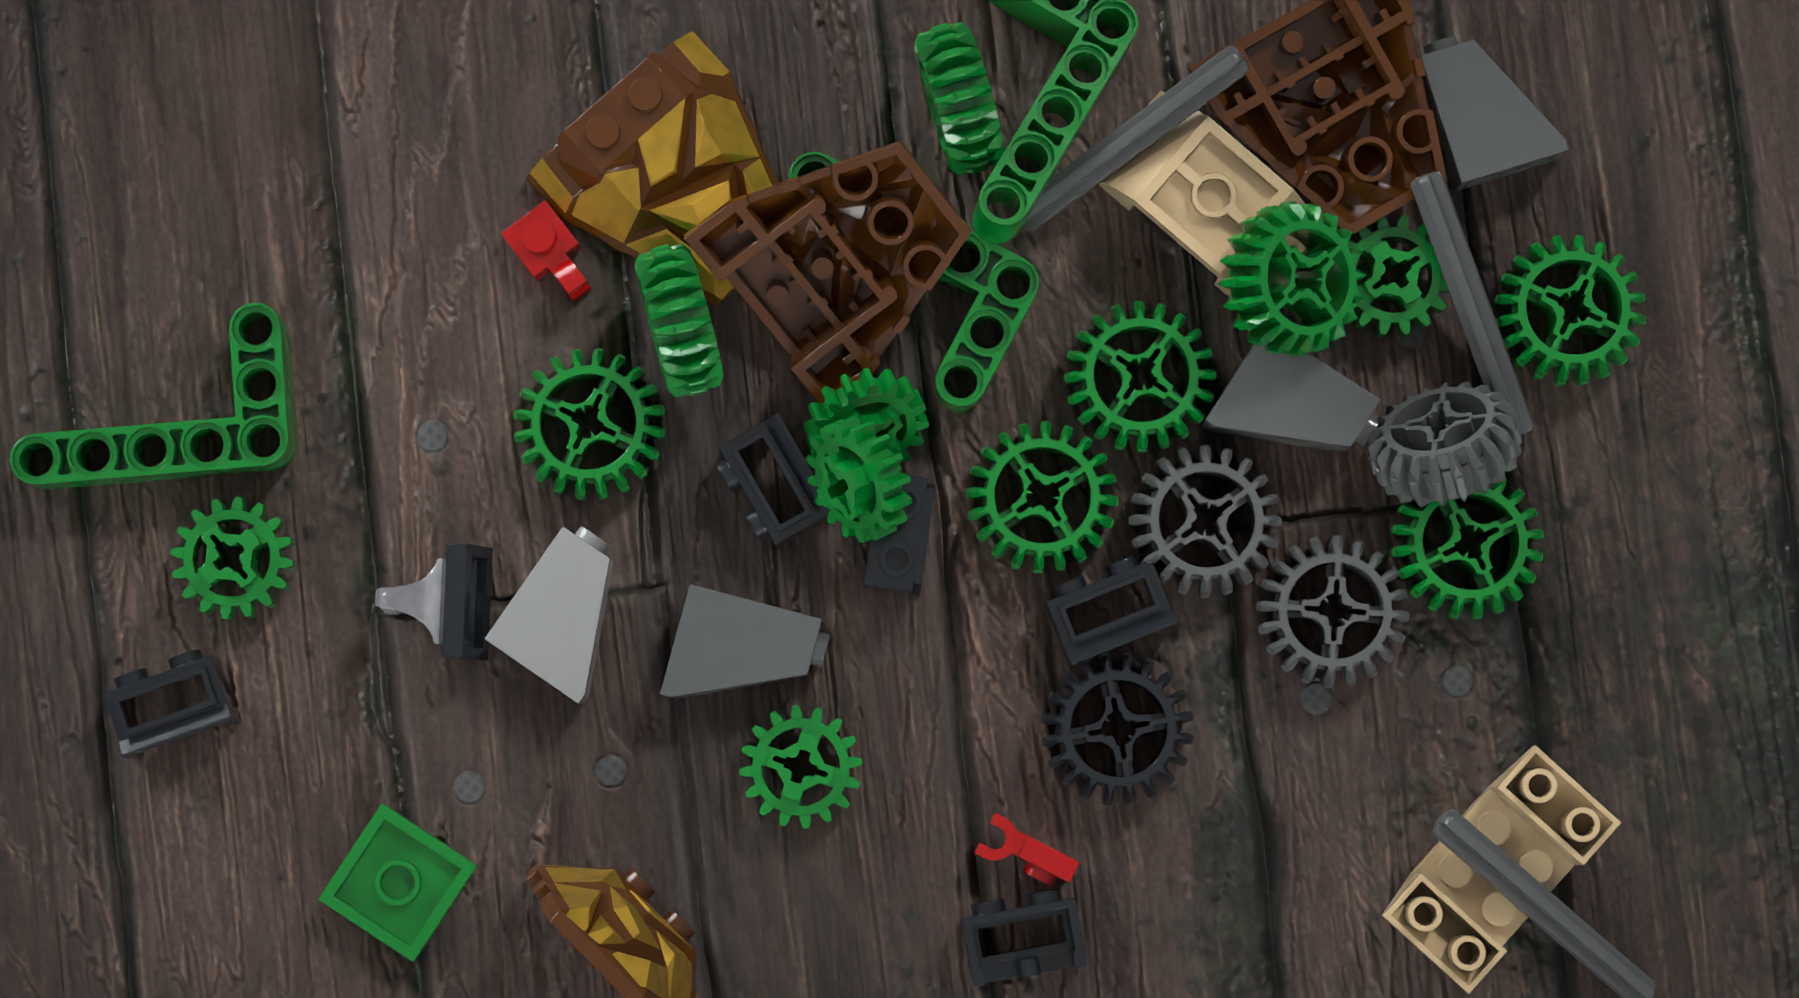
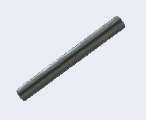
[1024,45,1250,231]
[1411,171,1534,435]
[1432,809,1656,998]

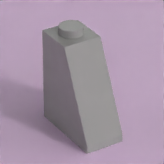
[485,526,614,705]

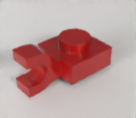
[501,200,592,302]
[974,812,1080,887]

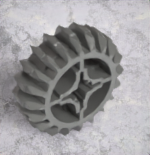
[1367,381,1522,507]
[1128,445,1282,598]
[1255,535,1409,689]

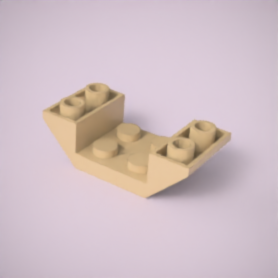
[1098,91,1306,298]
[1381,745,1621,994]

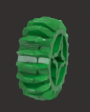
[915,22,1005,175]
[1218,201,1367,357]
[1492,235,1646,387]
[635,243,724,398]
[1063,301,1216,454]
[513,348,666,501]
[965,421,1118,574]
[1390,478,1544,620]

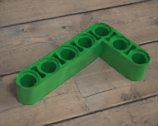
[972,0,1138,244]
[789,152,1039,413]
[9,302,297,490]

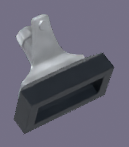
[375,543,493,660]

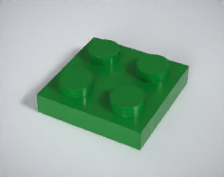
[318,803,479,962]

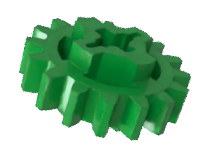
[1347,215,1449,338]
[803,368,929,462]
[806,416,912,543]
[170,496,297,621]
[739,705,863,829]

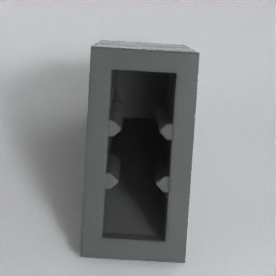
[1419,37,1569,193]
[1201,344,1381,453]
[660,584,830,699]

